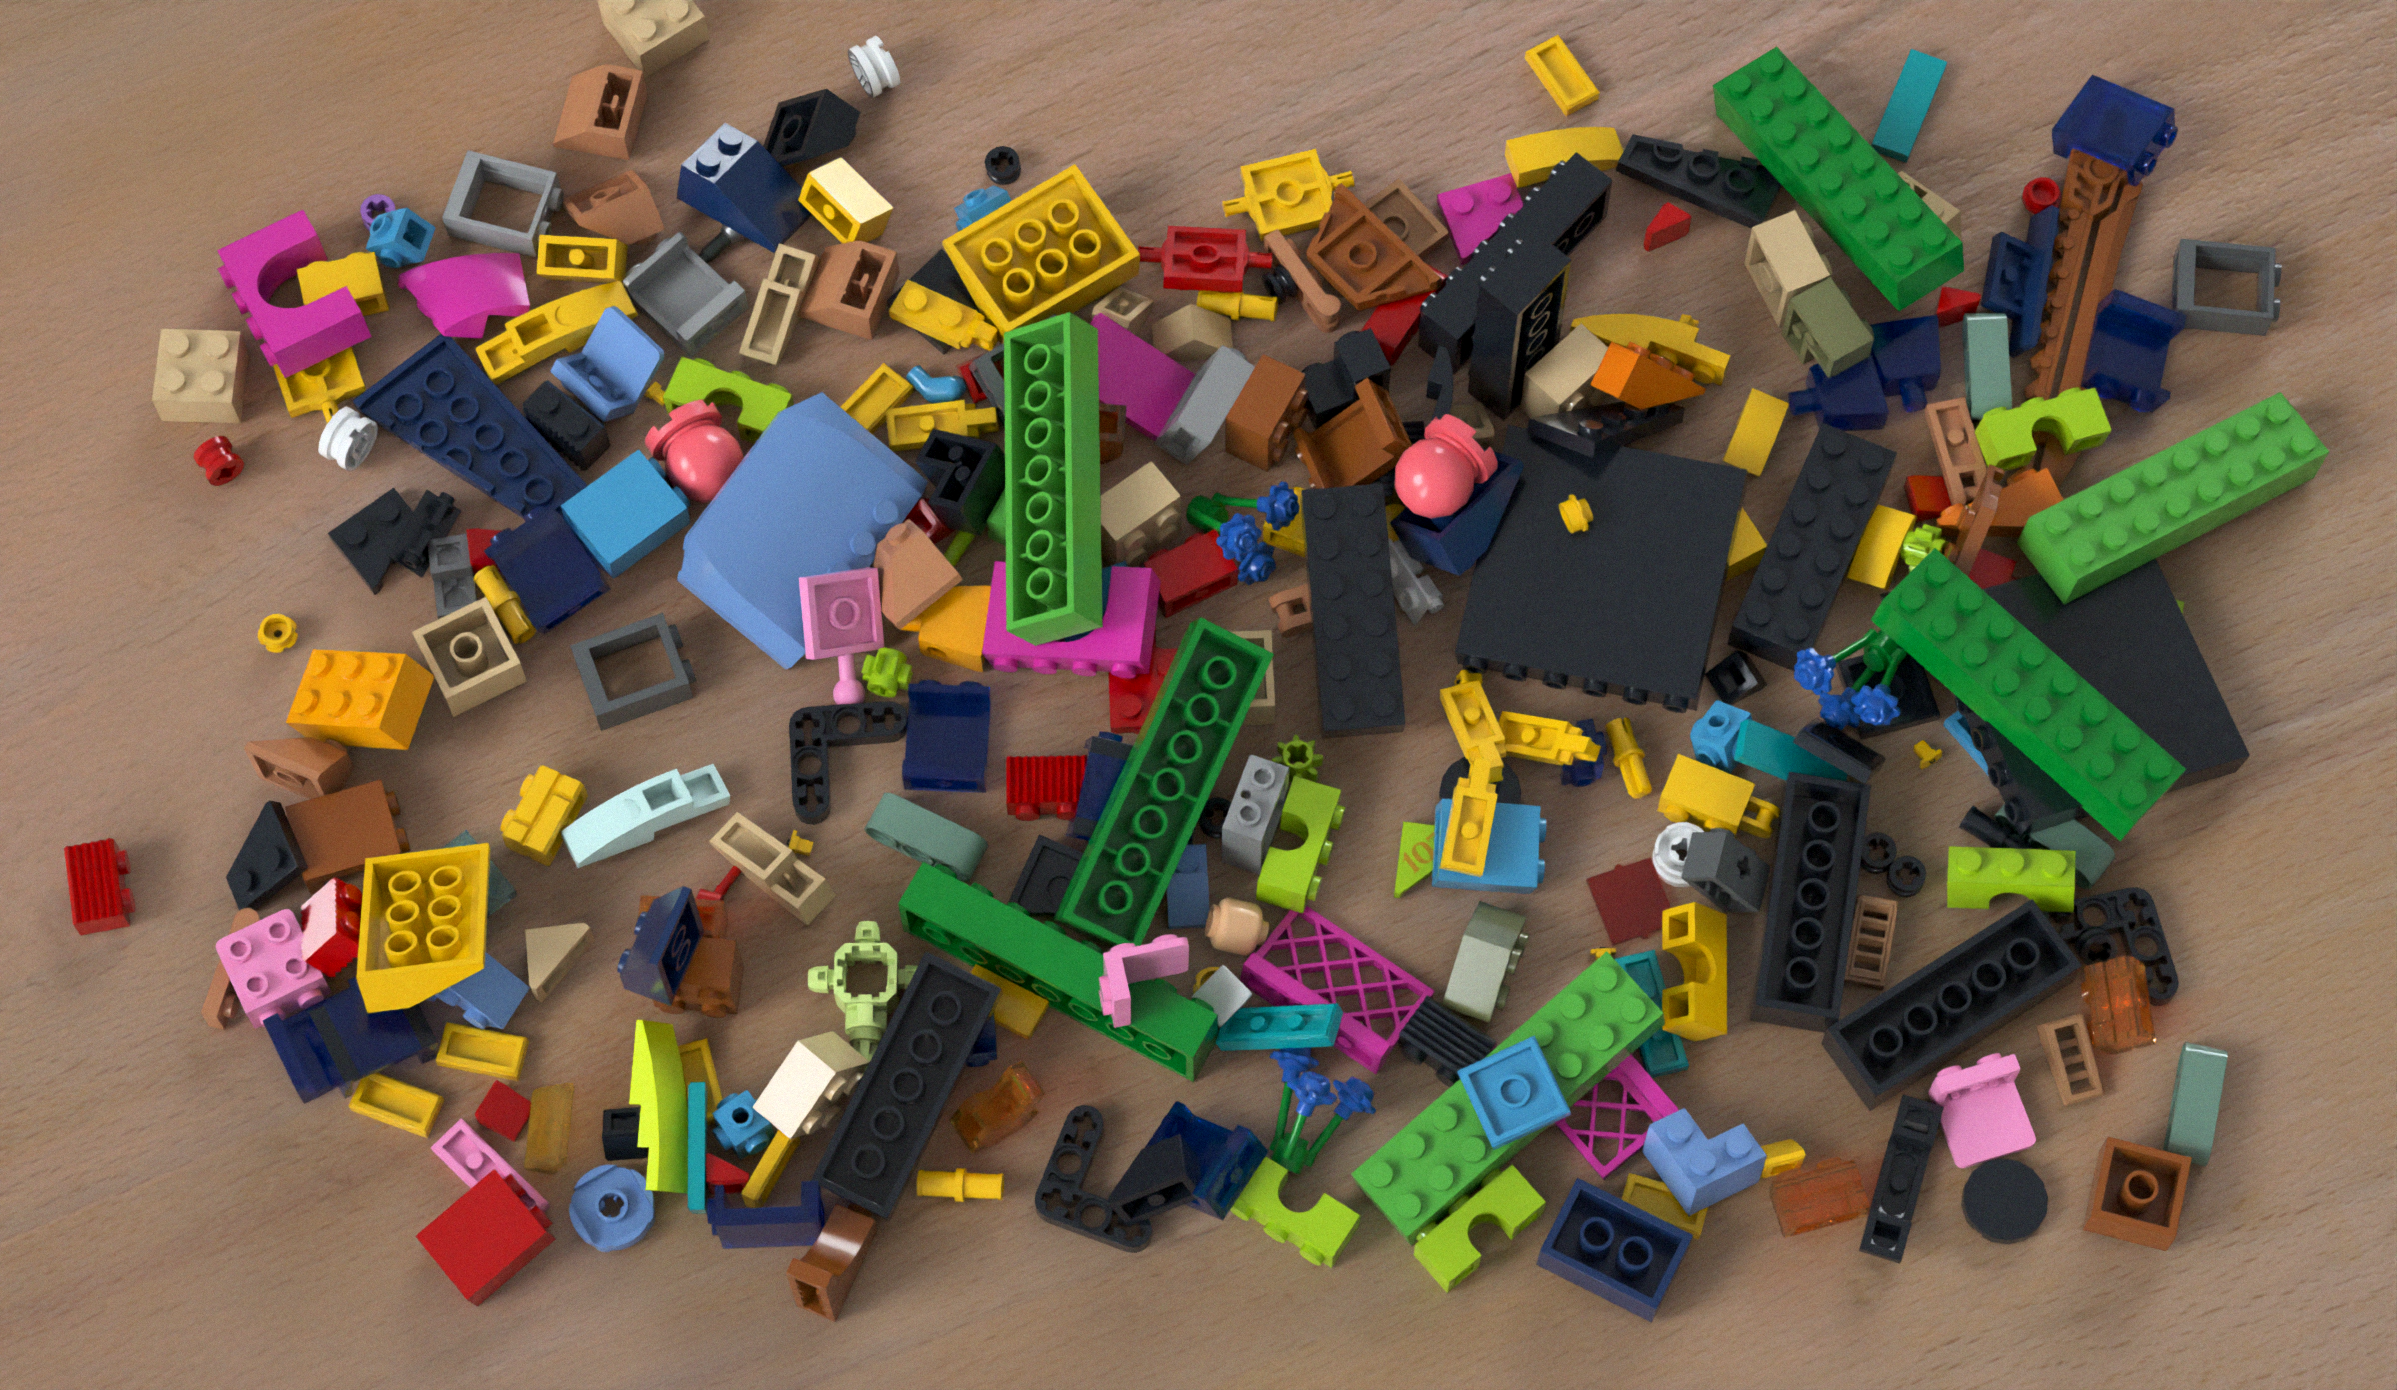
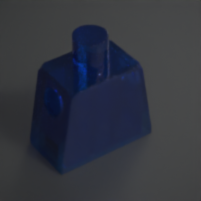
[1864,315,1941,412]
[1788,353,1889,431]

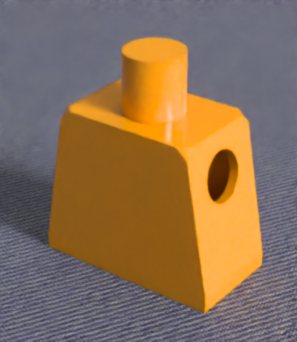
[898,585,991,672]

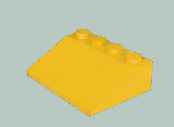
[942,164,1140,344]
[356,843,490,1013]

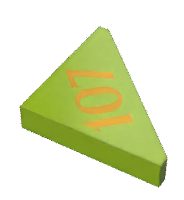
[1394,821,1435,898]

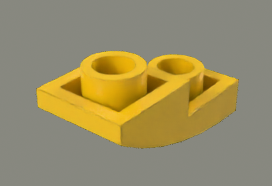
[1722,388,1789,477]
[1847,504,1917,591]

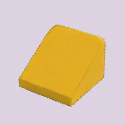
[1760,1139,1806,1179]

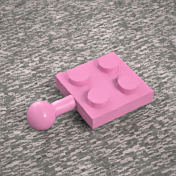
[799,567,885,705]

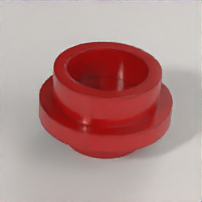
[2022,177,2062,214]

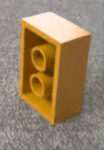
[286,649,435,750]

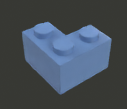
[427,952,530,1029]
[1642,1108,1767,1216]

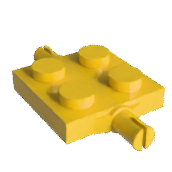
[1222,149,1355,241]
[273,306,366,424]

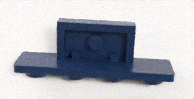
[1981,205,2059,358]

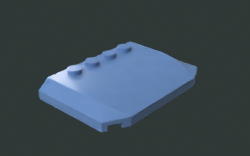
[677,392,928,669]

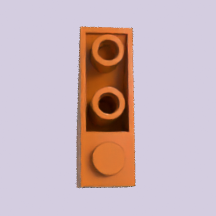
[1590,341,1706,410]
[1936,468,2064,537]

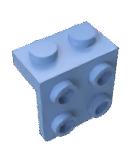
[550,306,664,422]

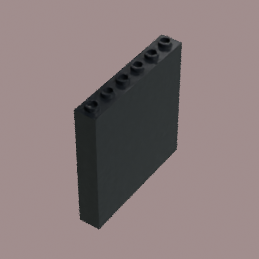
[1455,425,1748,713]
[1955,558,2250,837]

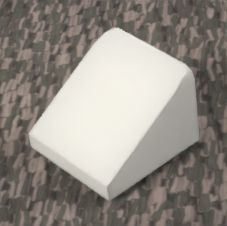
[1191,965,1252,1027]

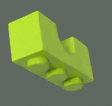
[663,357,794,444]
[1975,387,2112,471]
[1256,776,1346,914]
[1947,846,2076,912]
[1225,1148,1360,1268]
[1414,1165,1546,1293]

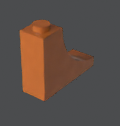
[786,1203,878,1322]

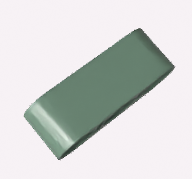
[1962,313,2012,420]
[864,793,989,882]
[1994,803,2116,889]
[2163,1041,2228,1167]

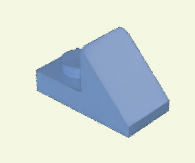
[1167,844,1209,929]

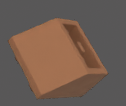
[553,64,648,160]
[798,240,900,340]

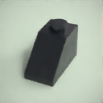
[1108,1134,1204,1227]

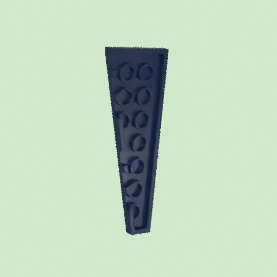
[353,334,623,577]

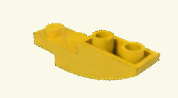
[475,280,638,385]
[1570,314,1731,386]

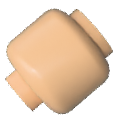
[1205,897,1269,956]

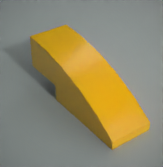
[1505,127,1623,188]

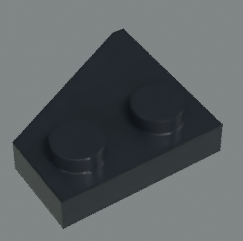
[328,488,413,595]
[226,800,308,911]

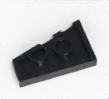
[1007,834,1083,916]

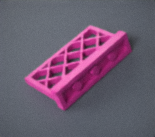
[1240,906,1435,1074]
[1554,1054,1679,1180]

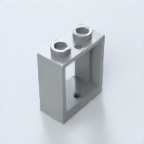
[442,150,564,258]
[1154,345,1255,465]
[1222,754,1289,875]

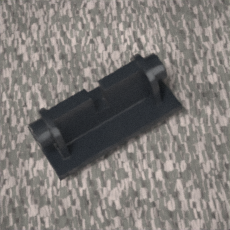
[387,490,461,578]

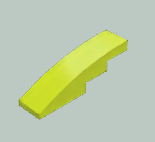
[629,1020,688,1194]

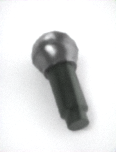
[698,224,746,263]

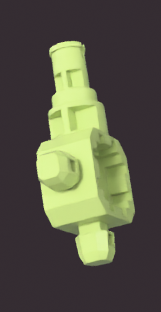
[808,921,918,1075]

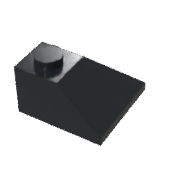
[763,89,861,167]

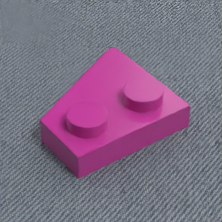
[1437,173,1523,265]

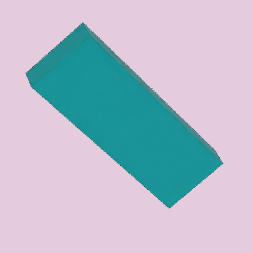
[1871,49,1947,163]
[1734,719,1848,781]
[1614,949,1689,1078]
[1216,1003,1344,1051]
[688,1082,708,1214]

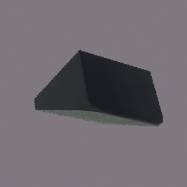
[1705,650,1767,705]
[602,1107,648,1161]

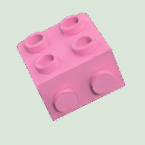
[216,909,332,1029]
[1098,934,1189,1028]
[1928,1053,2036,1168]

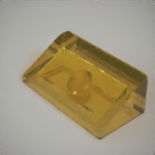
[524,1082,575,1175]

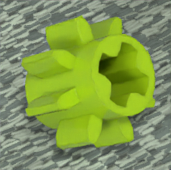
[1900,524,1948,572]
[861,647,913,698]
[1272,734,1323,782]

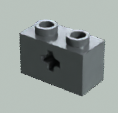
[1681,828,1770,912]

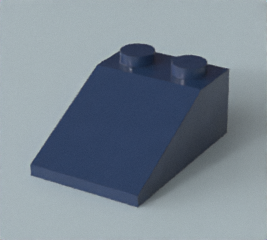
[677,123,813,253]
[1390,447,1524,576]
[617,886,704,1006]

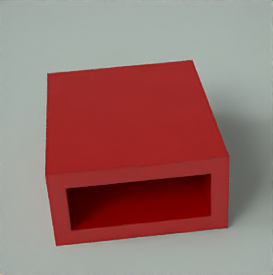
[415,1169,556,1307]

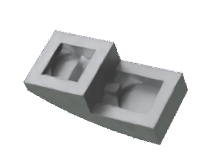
[427,534,478,619]

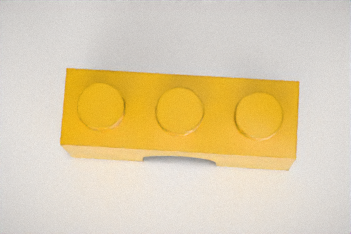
[1662,902,1727,1042]

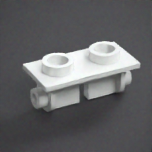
[1388,538,1444,625]

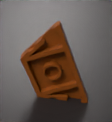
[1306,183,1442,311]
[1943,464,2005,576]

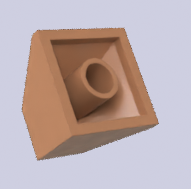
[563,169,665,245]
[873,519,963,630]
[244,737,354,800]

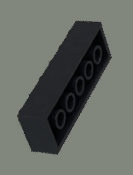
[1418,152,1613,374]
[1468,230,1571,421]
[1728,423,1897,672]
[1300,484,1406,739]
[1750,772,1871,1033]
[1821,899,2082,1111]
[811,951,1003,1221]

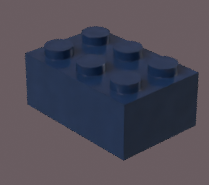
[1536,1178,1693,1322]

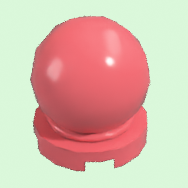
[645,399,744,503]
[1394,414,1498,519]

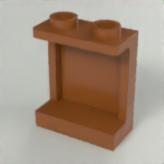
[1292,378,1412,489]
[285,779,411,895]

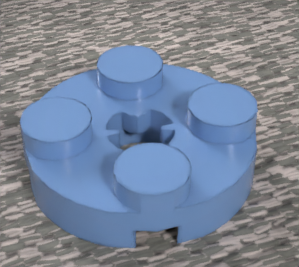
[569,1165,656,1252]

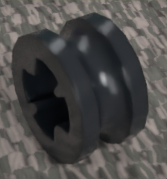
[985,146,1021,185]
[1262,265,1298,305]
[1199,797,1231,839]
[1860,832,1897,874]
[1886,856,1926,898]
[2075,926,2118,969]

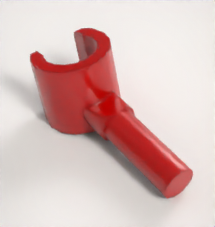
[695,866,741,917]

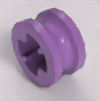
[360,194,396,231]

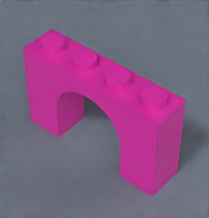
[217,210,372,378]
[982,561,1161,678]

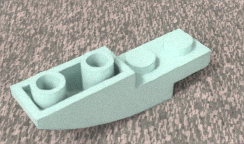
[561,764,730,868]

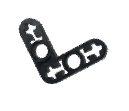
[789,701,909,825]
[2042,887,2179,1006]
[1035,1105,1152,1253]

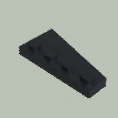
[1616,134,1782,229]
[1527,401,1685,457]

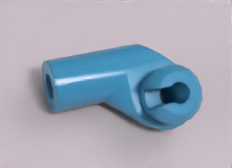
[906,365,966,404]

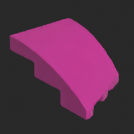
[398,253,530,338]

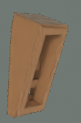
[1844,895,1899,989]
[2036,1013,2106,1106]

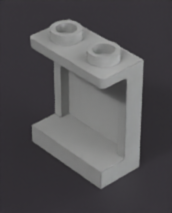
[623,232,749,358]

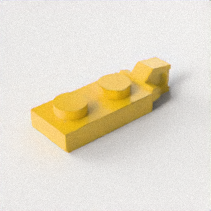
[889,279,999,351]
[886,400,999,452]
[1439,680,1506,784]
[1498,711,1601,766]
[1439,758,1498,877]

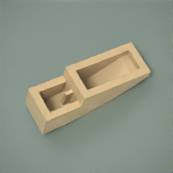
[739,244,820,366]
[709,812,836,925]

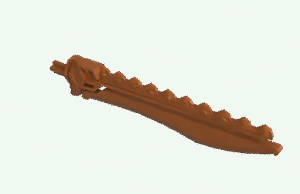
[2006,109,2154,489]

